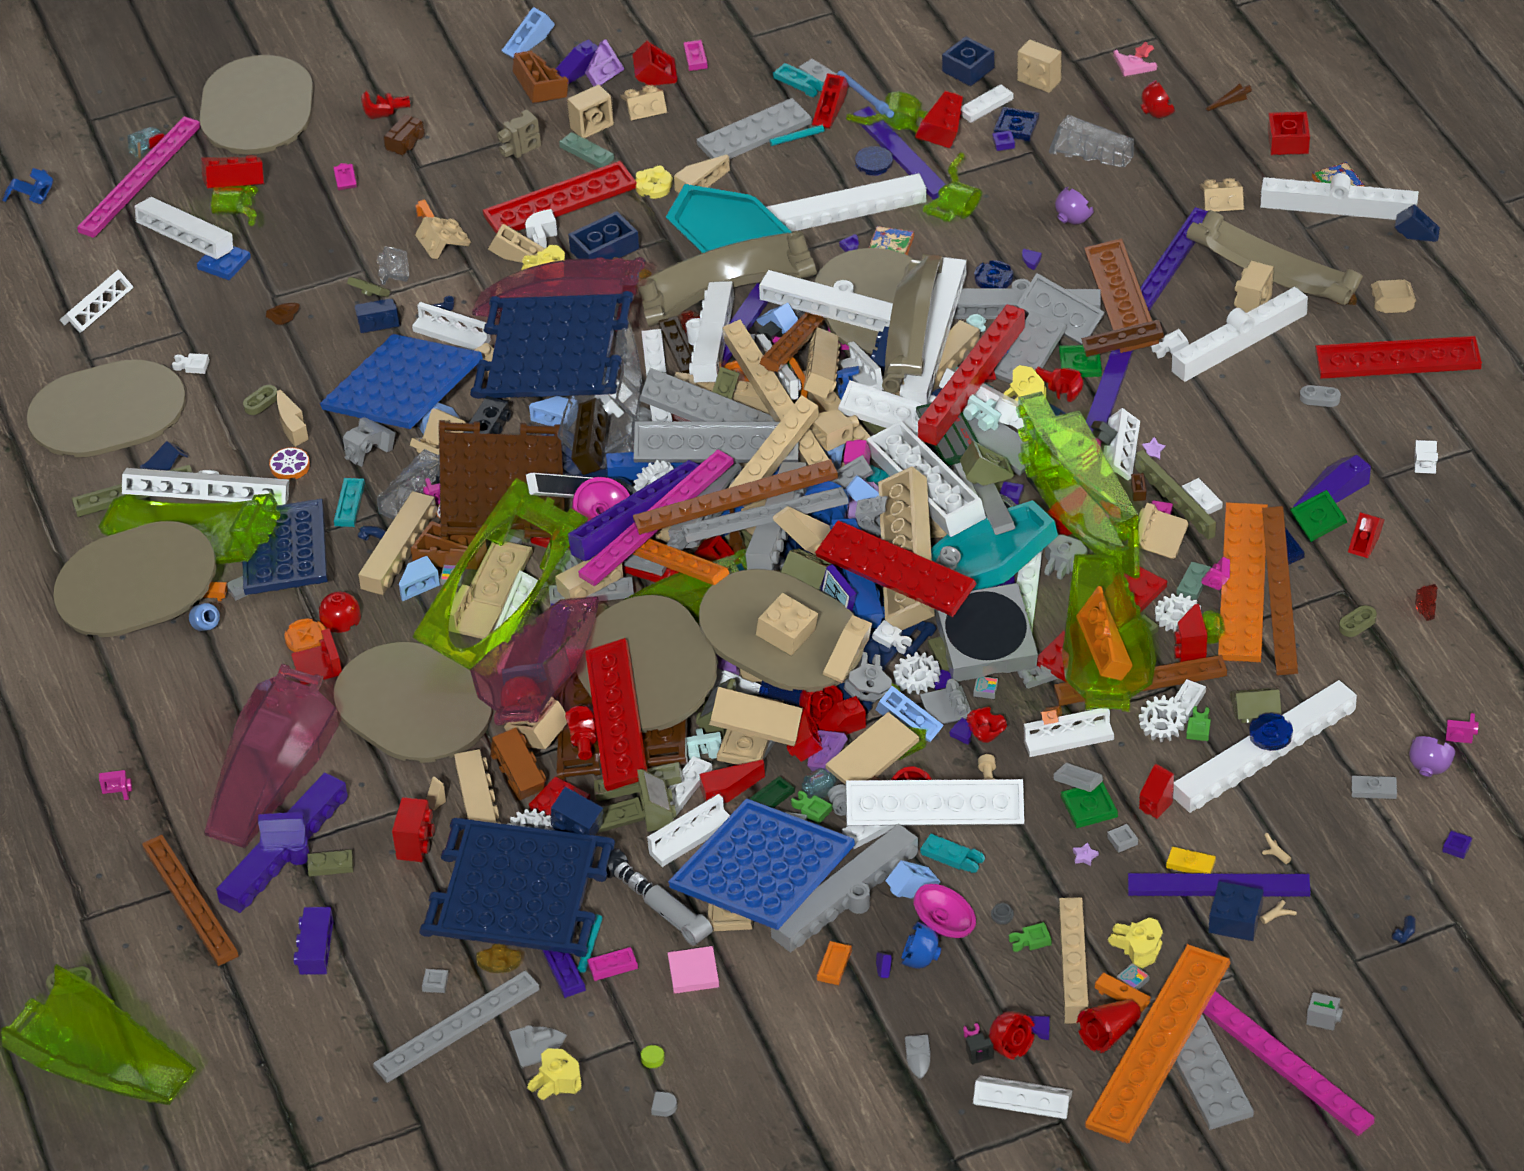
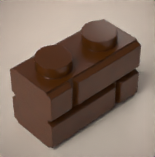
[384,114,425,156]

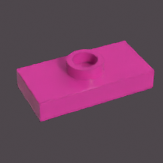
[587,947,638,981]

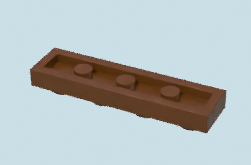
[1081,320,1164,357]

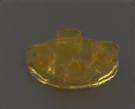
[476,944,522,973]

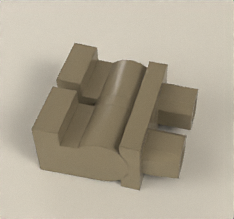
[497,109,542,158]

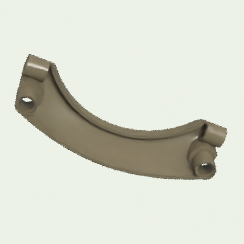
[1186,210,1363,305]
[637,231,817,327]
[882,254,943,393]

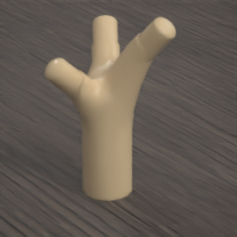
[1262,833,1291,864]
[1260,900,1297,924]

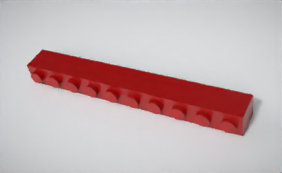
[918,304,1025,446]

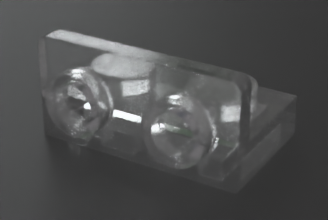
[377,246,409,285]

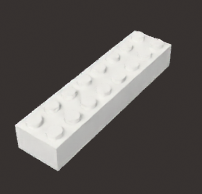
[866,421,986,537]

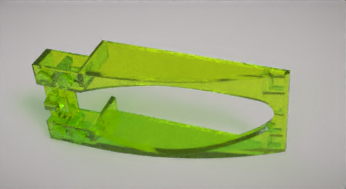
[1016,391,1140,579]
[412,478,588,679]

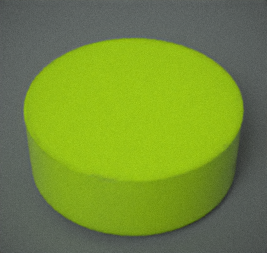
[641,1045,664,1068]

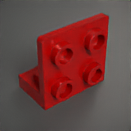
[291,629,342,685]

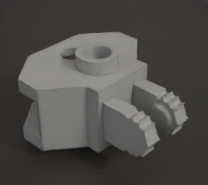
[1044,535,1087,580]
[844,652,892,702]

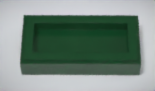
[749,776,795,808]

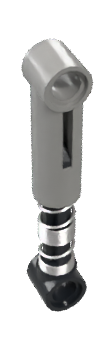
[597,848,713,946]

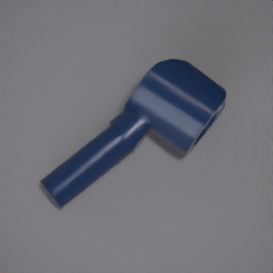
[432,296,454,311]

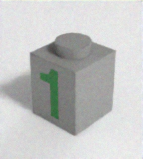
[1306,992,1343,1031]

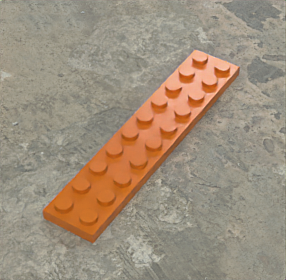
[1218,502,1268,662]
[1085,944,1230,1144]

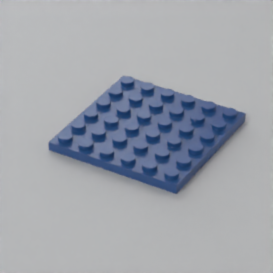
[320,334,483,429]
[668,798,855,930]

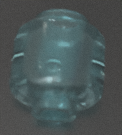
[802,768,836,799]

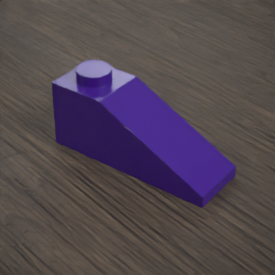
[556,40,598,84]

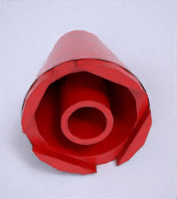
[1077,999,1141,1053]

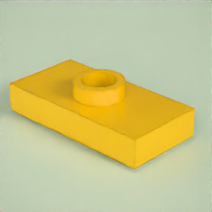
[1166,847,1216,874]

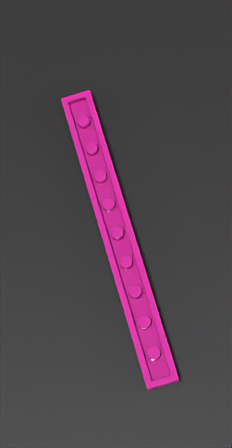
[77,116,200,238]
[578,449,734,587]
[1203,991,1375,1136]

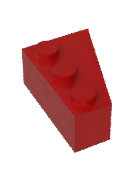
[915,91,963,148]
[201,155,264,188]

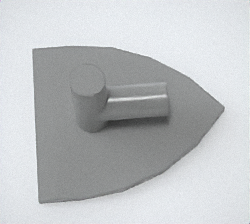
[509,1025,567,1068]

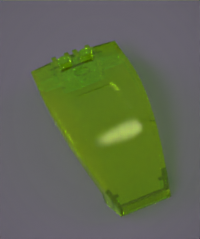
[98,493,281,564]

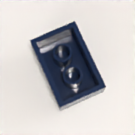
[568,211,639,272]

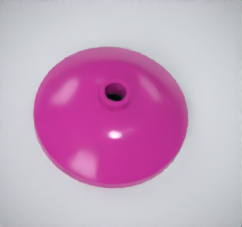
[572,477,630,526]
[913,884,976,938]

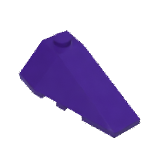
[1293,455,1371,507]

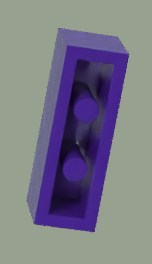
[294,907,334,975]

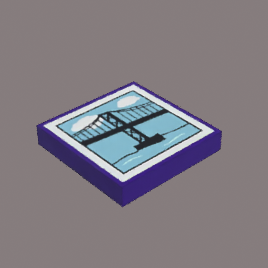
[821,564,856,612]

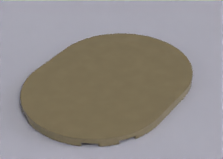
[200,55,313,155]
[815,248,913,354]
[27,359,186,457]
[54,521,216,637]
[699,569,864,692]
[575,595,718,733]
[334,642,492,763]

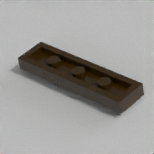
[658,316,694,374]

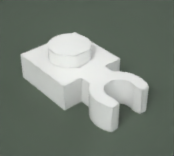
[1151,329,1189,359]
[172,354,209,374]
[872,620,912,654]

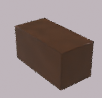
[1131,473,1146,501]

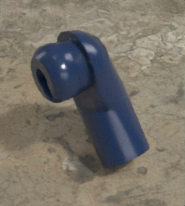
[358,526,386,541]
[1392,916,1416,944]

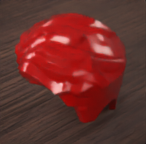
[966,706,1007,743]

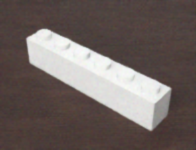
[135,197,233,259]

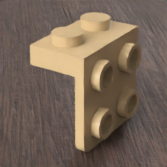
[621,85,667,121]
[1200,178,1244,211]
[415,217,471,259]
[410,408,465,461]
[1131,503,1188,559]
[445,584,502,639]

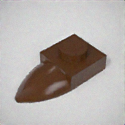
[266,303,300,325]

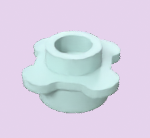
[966,314,986,332]

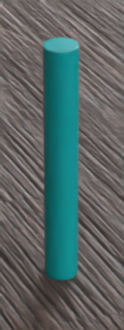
[769,125,824,146]
[577,915,603,973]

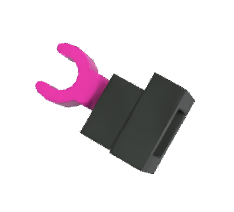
[757,321,782,346]
[1090,421,1118,456]
[963,1023,994,1064]

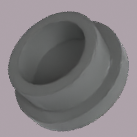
[991,903,1014,925]

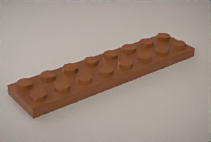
[1084,238,1159,353]

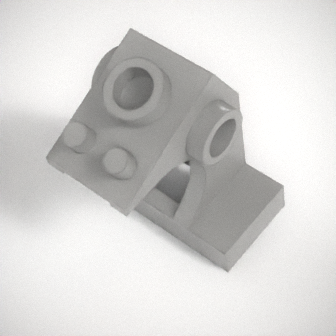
[343,417,395,467]
[855,496,888,539]

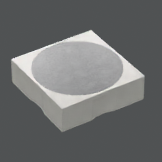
[934,583,1038,682]

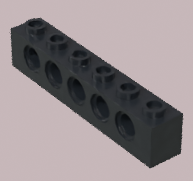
[436,396,511,484]

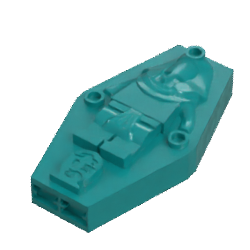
[666,184,792,253]
[931,500,1058,591]

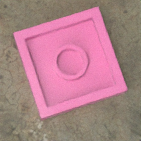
[668,946,719,994]

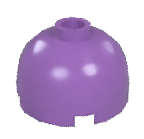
[1055,187,1094,225]
[1409,736,1455,777]

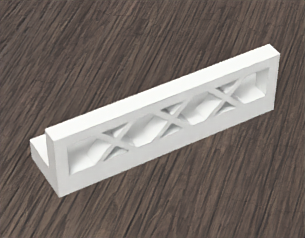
[60,270,133,333]
[412,302,491,350]
[838,341,883,390]
[1100,408,1140,480]
[1024,707,1114,757]
[647,794,730,867]
[973,1075,1073,1119]

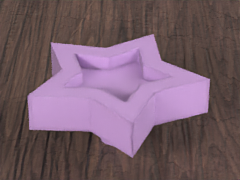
[1142,437,1166,460]
[1073,843,1099,866]

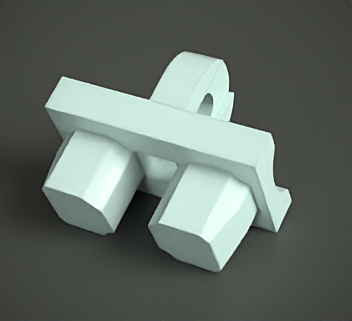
[963,395,1001,431]
[687,728,721,761]

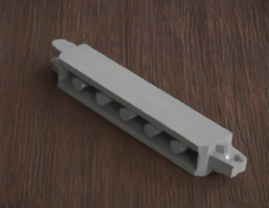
[667,463,743,550]

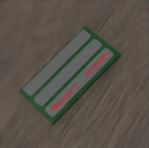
[916,403,979,466]

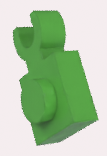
[1186,706,1211,741]
[791,791,832,824]
[1009,922,1052,952]

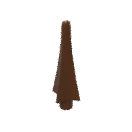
[1206,83,1252,111]
[729,508,746,556]

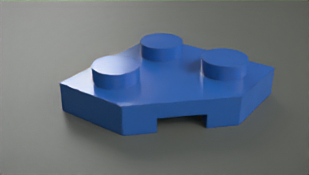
[197,246,251,280]

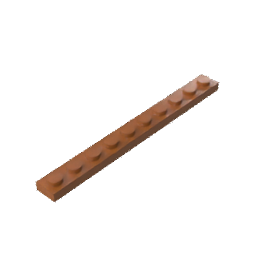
[632,459,838,535]
[1262,506,1298,676]

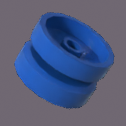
[804,481,849,526]

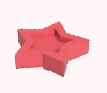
[1135,42,1154,58]

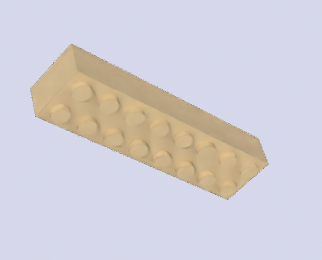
[878,466,935,630]

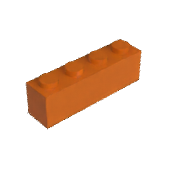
[1076,586,1133,681]

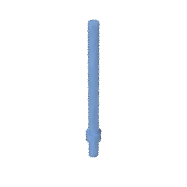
[837,71,894,118]

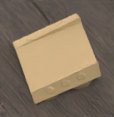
[1371,280,1416,313]

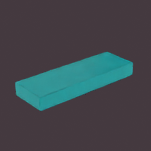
[334,478,365,527]

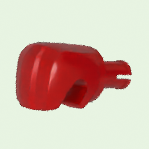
[361,91,410,119]
[1035,367,1084,402]
[565,706,597,760]

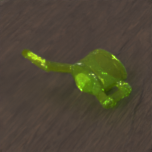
[846,92,928,133]
[922,152,982,222]
[211,185,258,226]

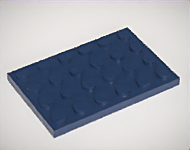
[241,499,328,595]

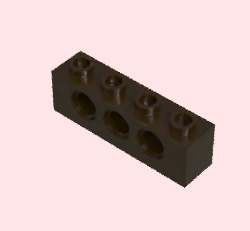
[571,398,608,475]

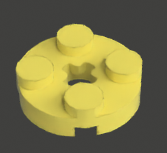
[635,166,673,199]

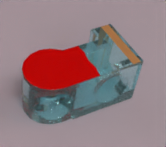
[128,126,165,158]

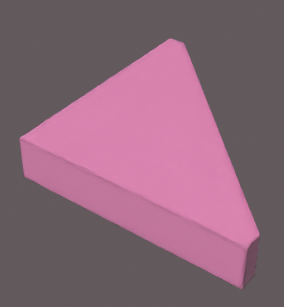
[1113,50,1157,76]

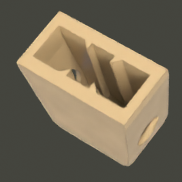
[809,410,859,451]

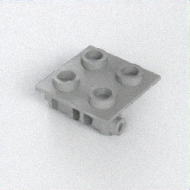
[920,679,971,724]

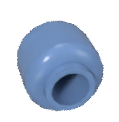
[189,603,220,631]

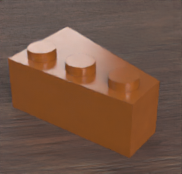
[513,51,568,103]
[411,521,487,570]
[490,727,546,800]

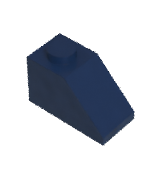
[1395,204,1440,242]

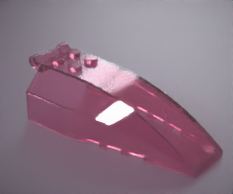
[472,257,646,321]
[470,596,599,725]
[205,664,338,848]

